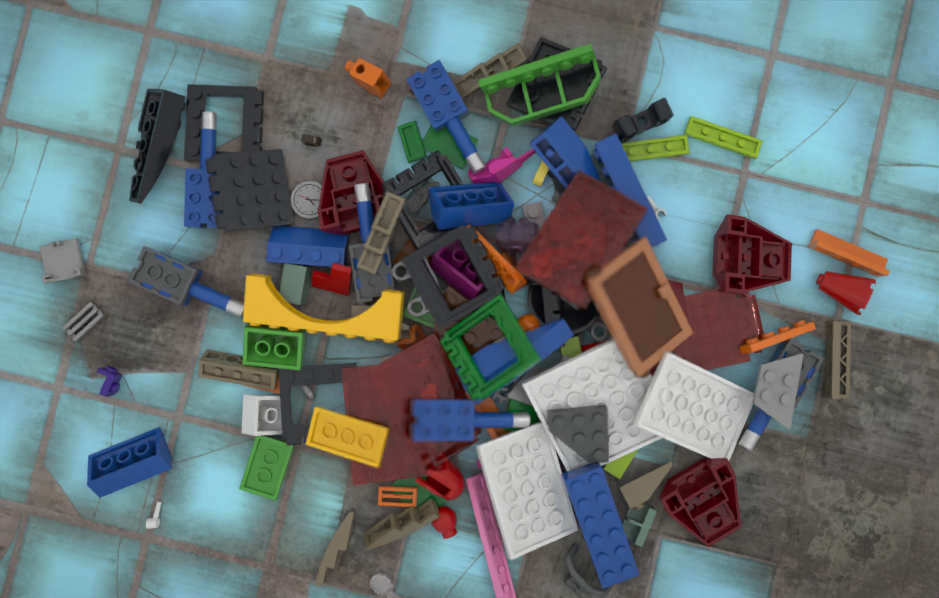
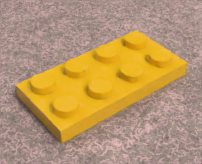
[305,406,390,468]

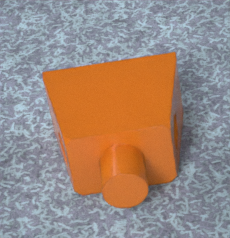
[345,58,391,99]

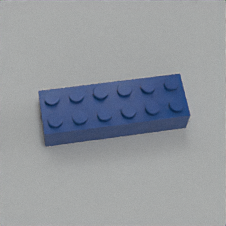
[593,134,667,248]
[561,463,639,588]

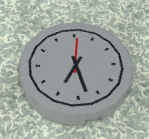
[291,181,322,219]

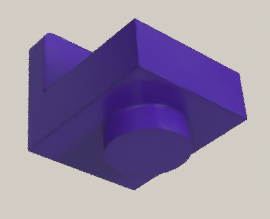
[97,366,122,397]

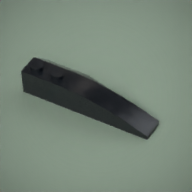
[129,89,185,204]

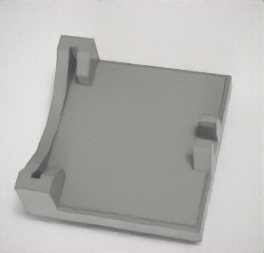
[39,238,86,284]

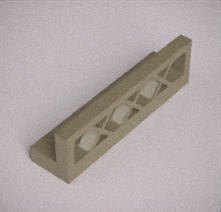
[824,321,851,399]
[198,350,279,390]

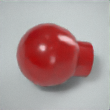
[431,506,457,539]

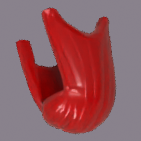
[415,451,465,500]

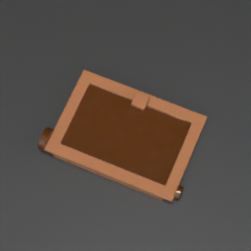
[582,237,693,378]

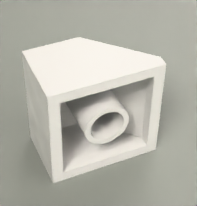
[241,394,282,436]

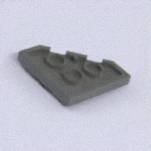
[547,405,609,464]

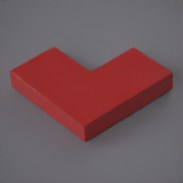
[312,263,352,296]

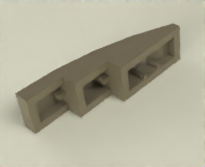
[453,43,529,99]
[357,192,406,275]
[364,499,440,550]
[315,508,356,587]

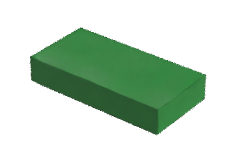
[397,120,427,163]

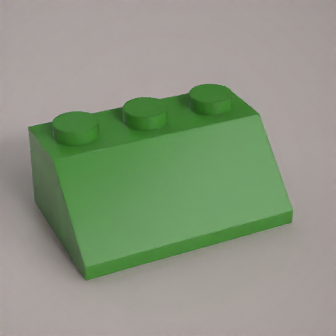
[243,323,307,370]

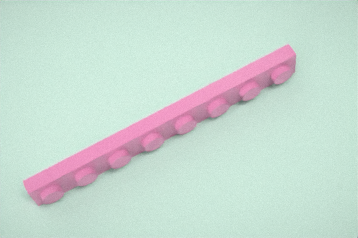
[465,473,516,598]

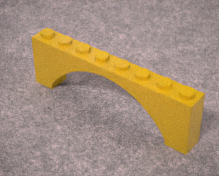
[243,273,405,343]

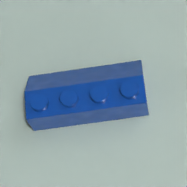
[428,182,514,229]
[266,226,349,268]
[87,427,172,498]

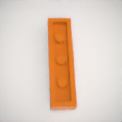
[739,320,816,354]

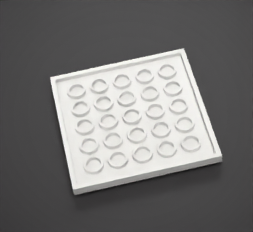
[522,339,662,472]

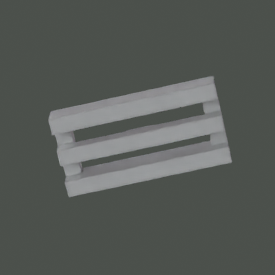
[62,302,105,342]

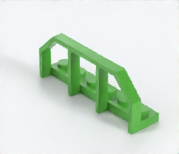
[478,43,602,126]

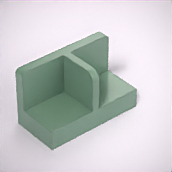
[279,263,312,305]
[622,504,657,547]

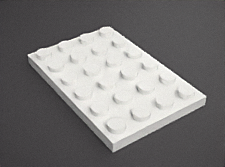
[633,351,754,460]
[476,421,578,560]

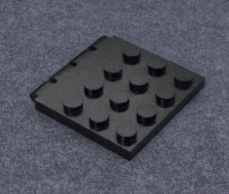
[506,37,607,131]
[205,149,295,232]

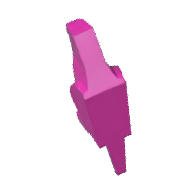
[468,147,536,184]

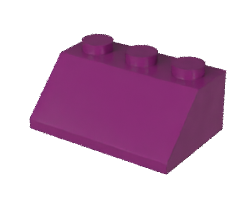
[430,240,494,300]

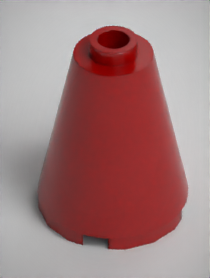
[816,271,876,315]

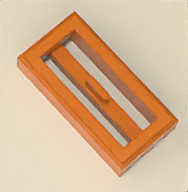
[378,485,418,507]

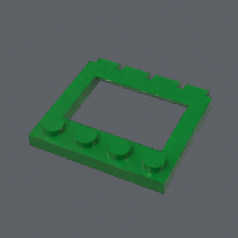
[440,294,542,401]

